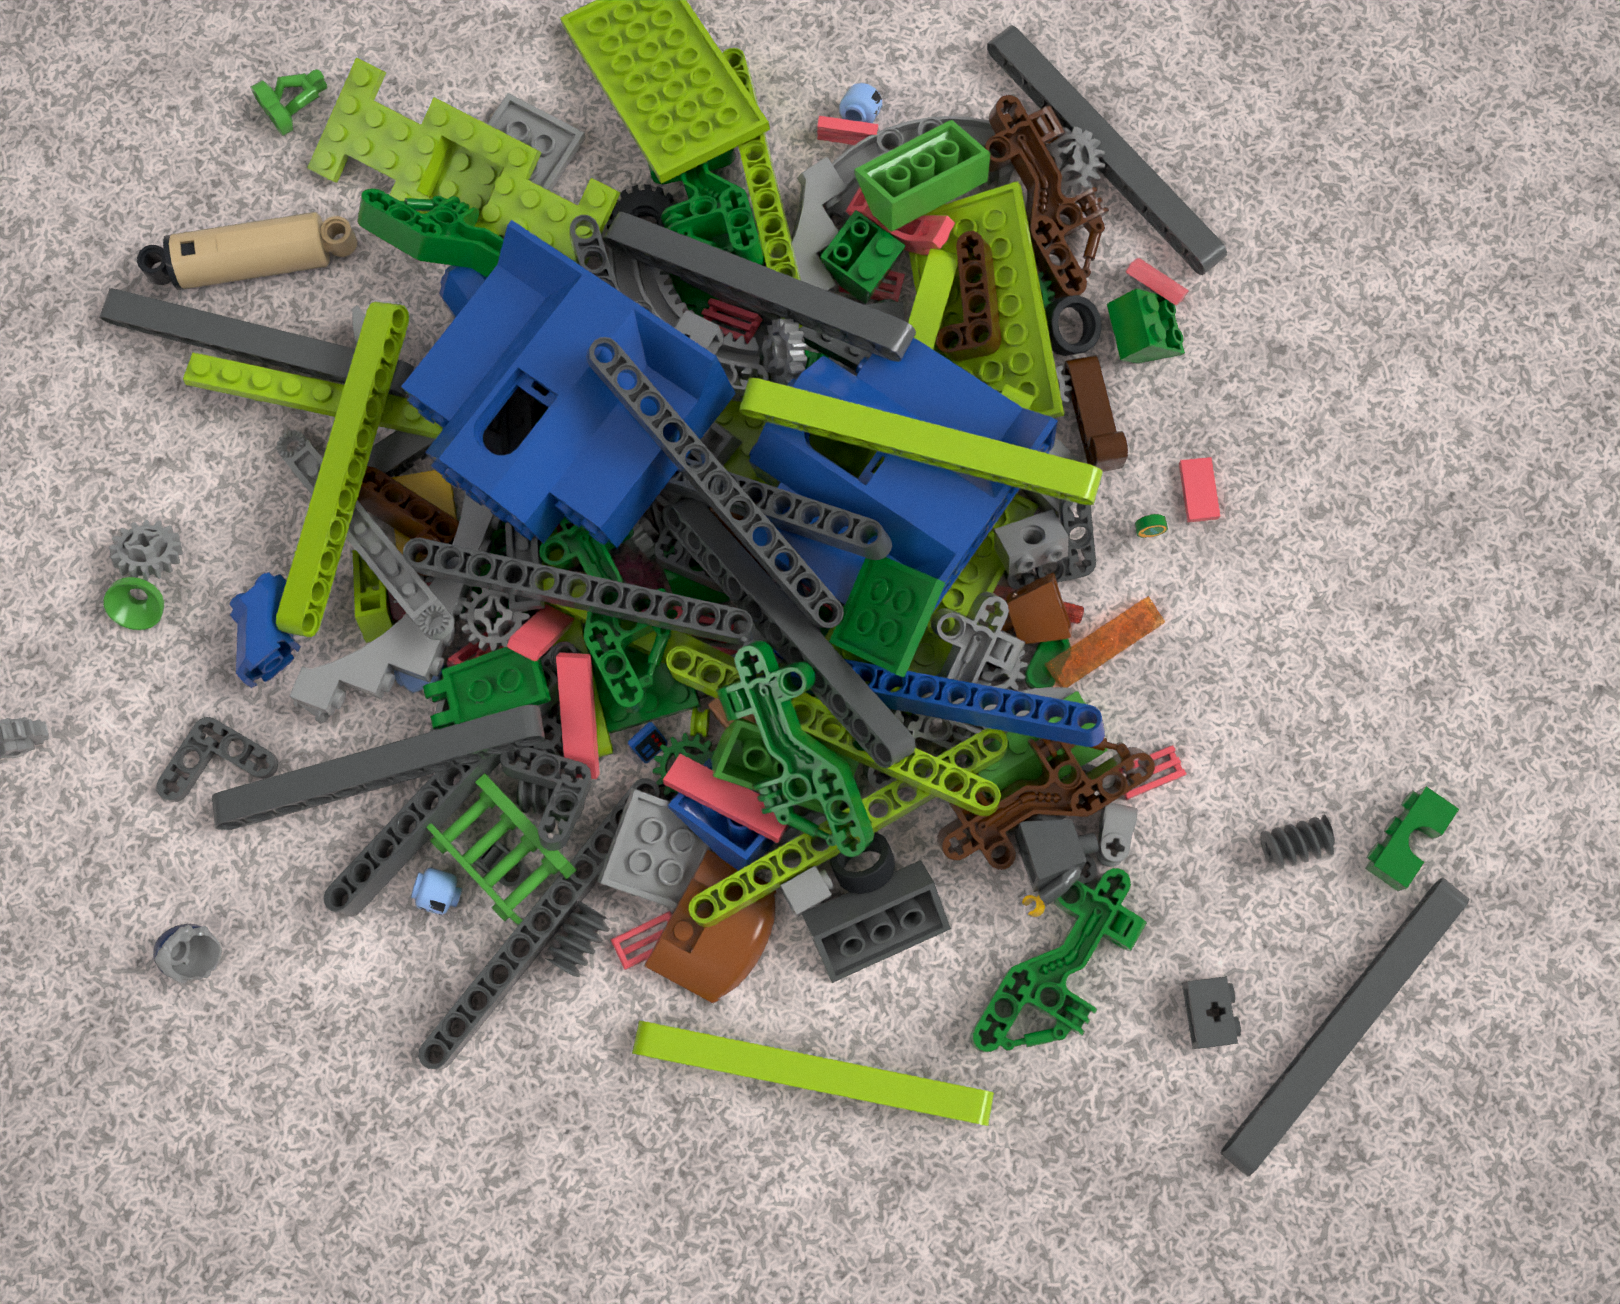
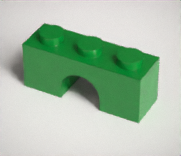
[1365,786,1459,891]

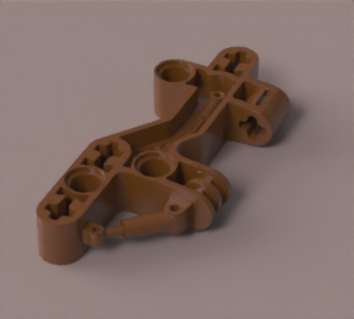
[983,95,1109,299]
[937,738,1155,870]

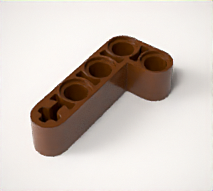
[936,231,1001,361]
[1064,355,1128,472]
[357,466,459,576]

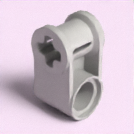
[1096,803,1138,867]

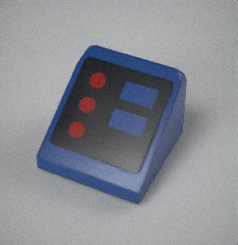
[628,722,668,764]

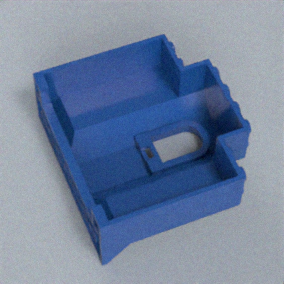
[401,220,736,548]
[749,338,1058,632]

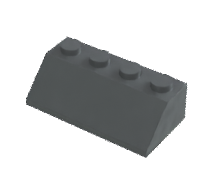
[802,860,951,983]

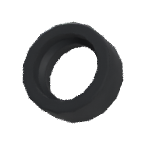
[1045,295,1102,356]
[830,832,895,894]

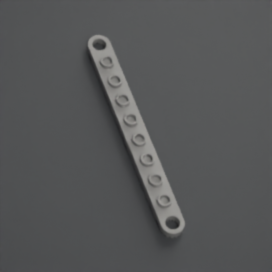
[276,430,454,640]

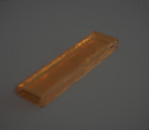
[1045,596,1165,688]

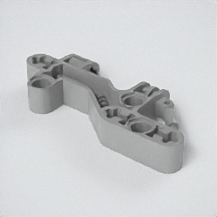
[862,592,1025,789]

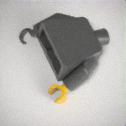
[1008,814,1099,917]

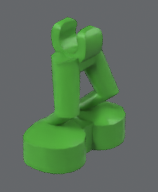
[250,69,327,136]

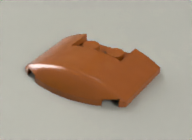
[644,849,776,1004]

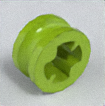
[690,708,710,737]

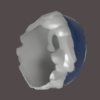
[153,924,222,983]

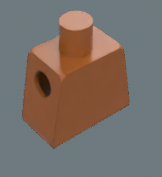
[1001,572,1072,644]

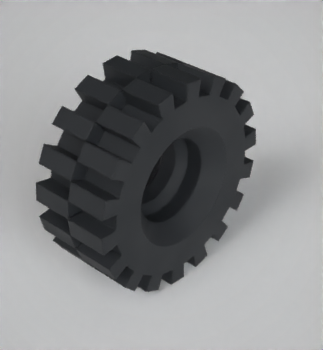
[606,184,678,229]

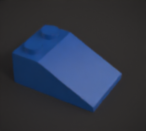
[668,759,774,871]

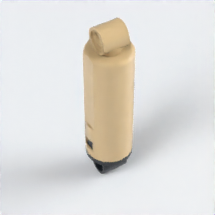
[137,212,357,290]

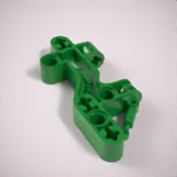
[648,148,765,266]
[357,188,504,277]
[539,517,678,713]
[716,641,874,857]
[970,868,1147,1052]

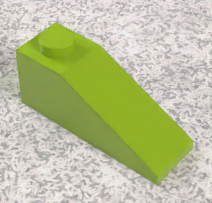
[352,550,396,643]

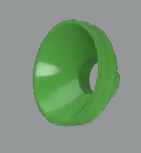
[103,577,164,630]

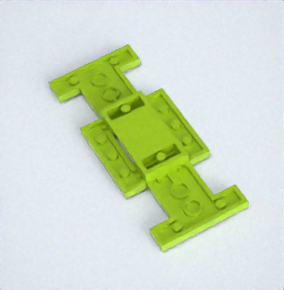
[307,57,621,265]

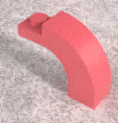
[846,187,955,255]

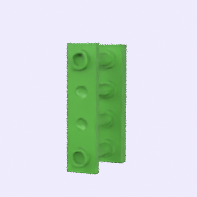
[426,773,576,925]

